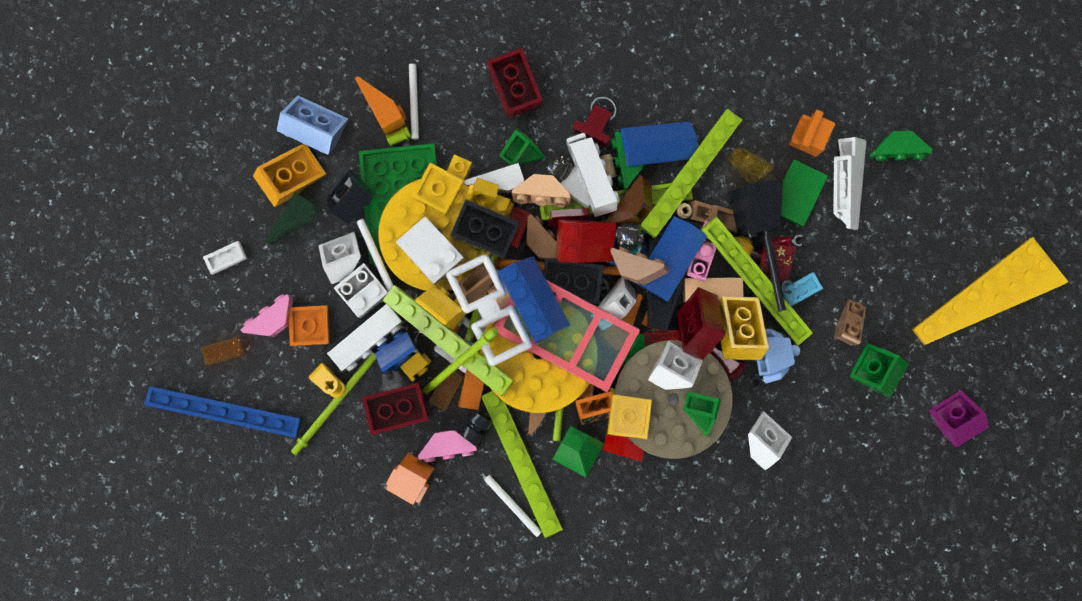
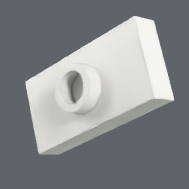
[203,241,247,275]

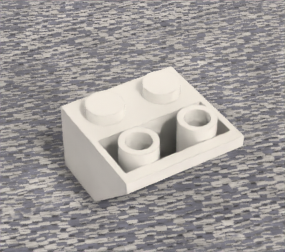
[334,263,388,319]

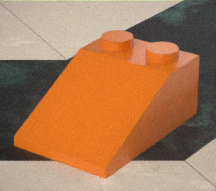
[355,76,407,135]

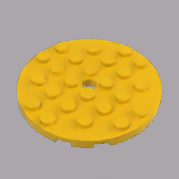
[378,179,490,291]
[480,300,597,413]

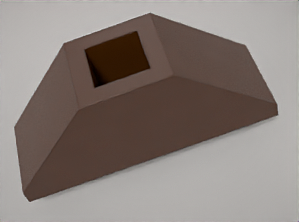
[606,175,653,230]

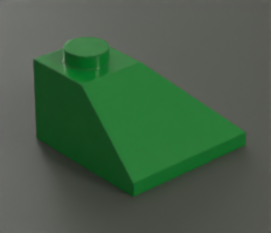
[552,425,604,477]

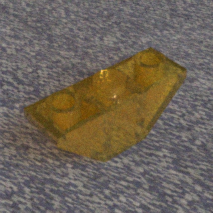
[726,147,774,183]

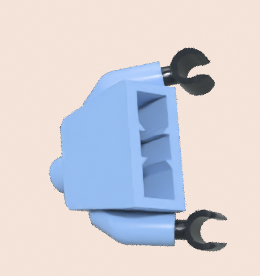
[750,329,800,388]

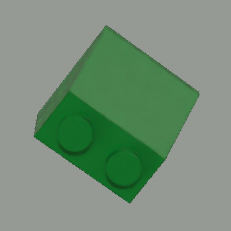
[849,343,909,398]

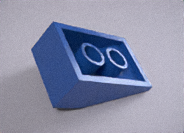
[375,331,421,373]

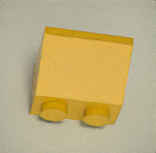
[415,286,467,330]

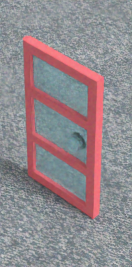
[494,280,640,392]

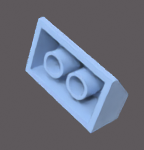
[277,95,348,155]

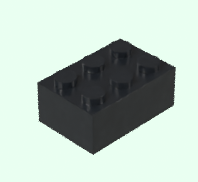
[450,199,520,261]
[543,258,603,304]

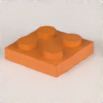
[288,305,330,346]

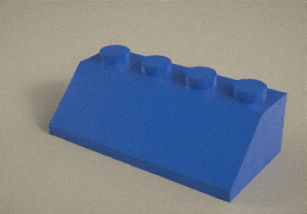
[498,257,571,344]

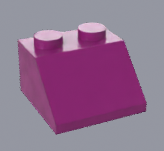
[929,390,989,448]

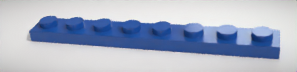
[145,386,301,438]

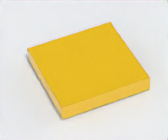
[412,162,465,215]
[607,394,652,439]

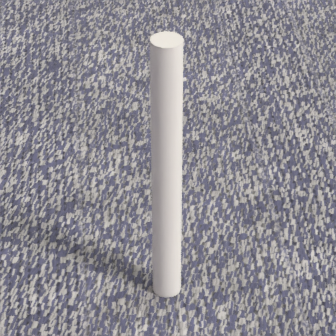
[409,64,419,140]
[357,219,393,292]
[484,475,542,537]

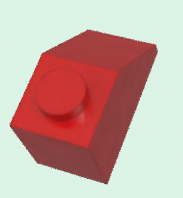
[602,434,644,461]

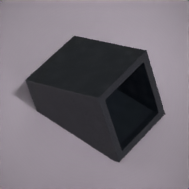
[729,180,783,239]

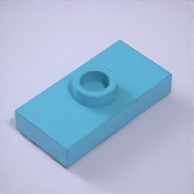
[782,272,823,306]

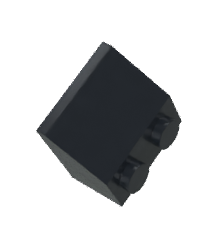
[326,170,373,225]

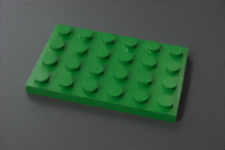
[359,144,442,265]

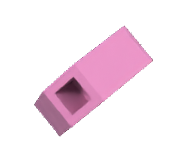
[686,221,716,282]
[240,294,293,337]
[418,430,478,463]

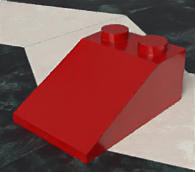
[555,219,616,263]

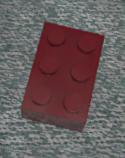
[486,48,543,119]
[677,287,725,360]
[362,383,430,435]

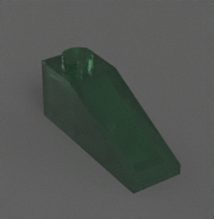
[264,193,318,245]

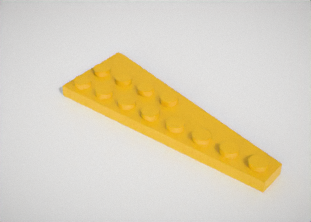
[912,237,1068,344]

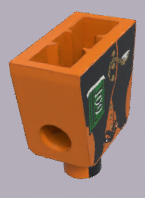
[575,391,612,425]

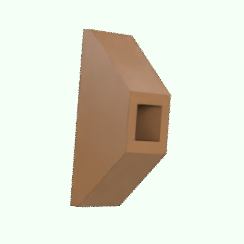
[526,214,557,260]
[611,247,670,285]
[834,299,866,346]

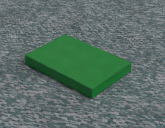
[781,160,828,227]

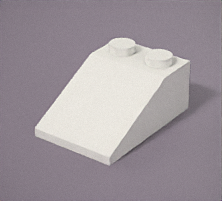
[396,217,464,285]

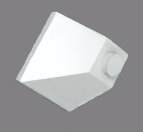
[318,232,361,284]
[648,341,703,390]
[748,411,792,470]

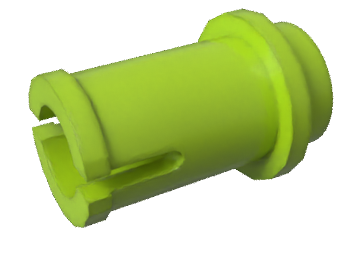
[386,126,411,146]

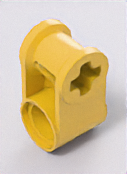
[309,362,346,398]

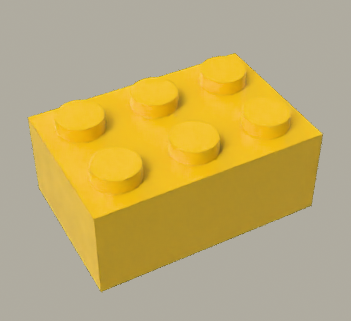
[719,296,769,360]

